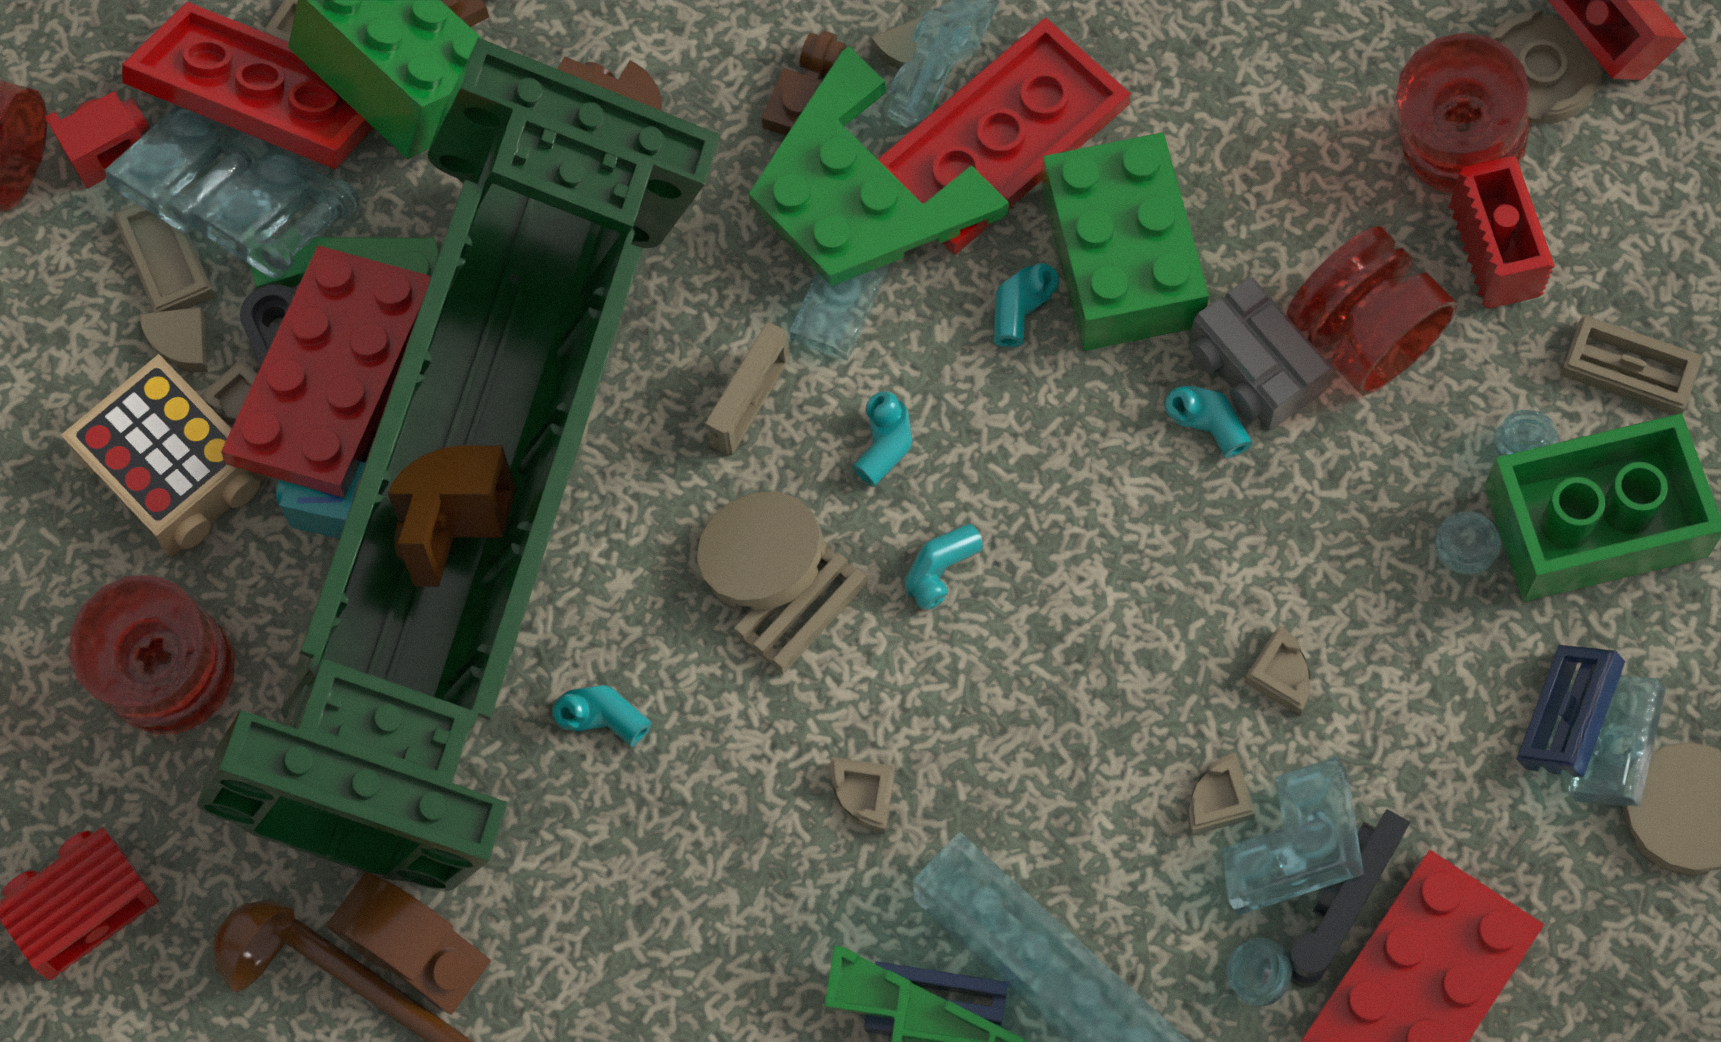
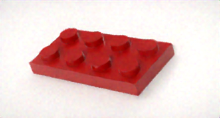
[122,2,373,170]
[878,17,1131,255]
[221,245,431,498]
[1301,850,1545,1042]

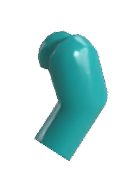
[993,263,1059,347]

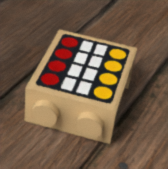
[61,354,267,558]

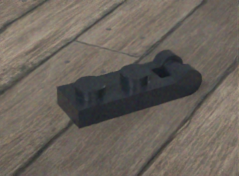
[1285,809,1410,987]

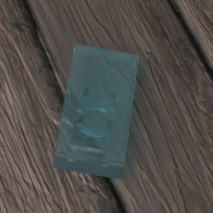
[790,263,892,361]
[1569,676,1666,807]

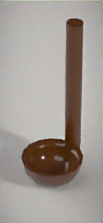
[212,900,474,1042]

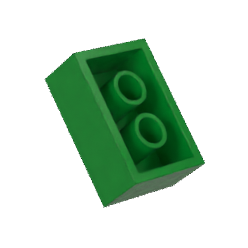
[288,0,484,159]
[1041,132,1209,351]
[1484,413,1721,602]

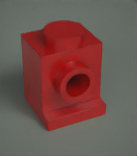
[45,91,151,189]

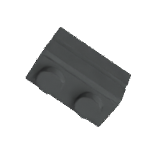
[1190,277,1333,430]

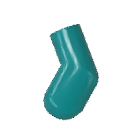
[1164,386,1253,458]
[852,391,913,487]
[904,524,983,610]
[552,685,652,747]

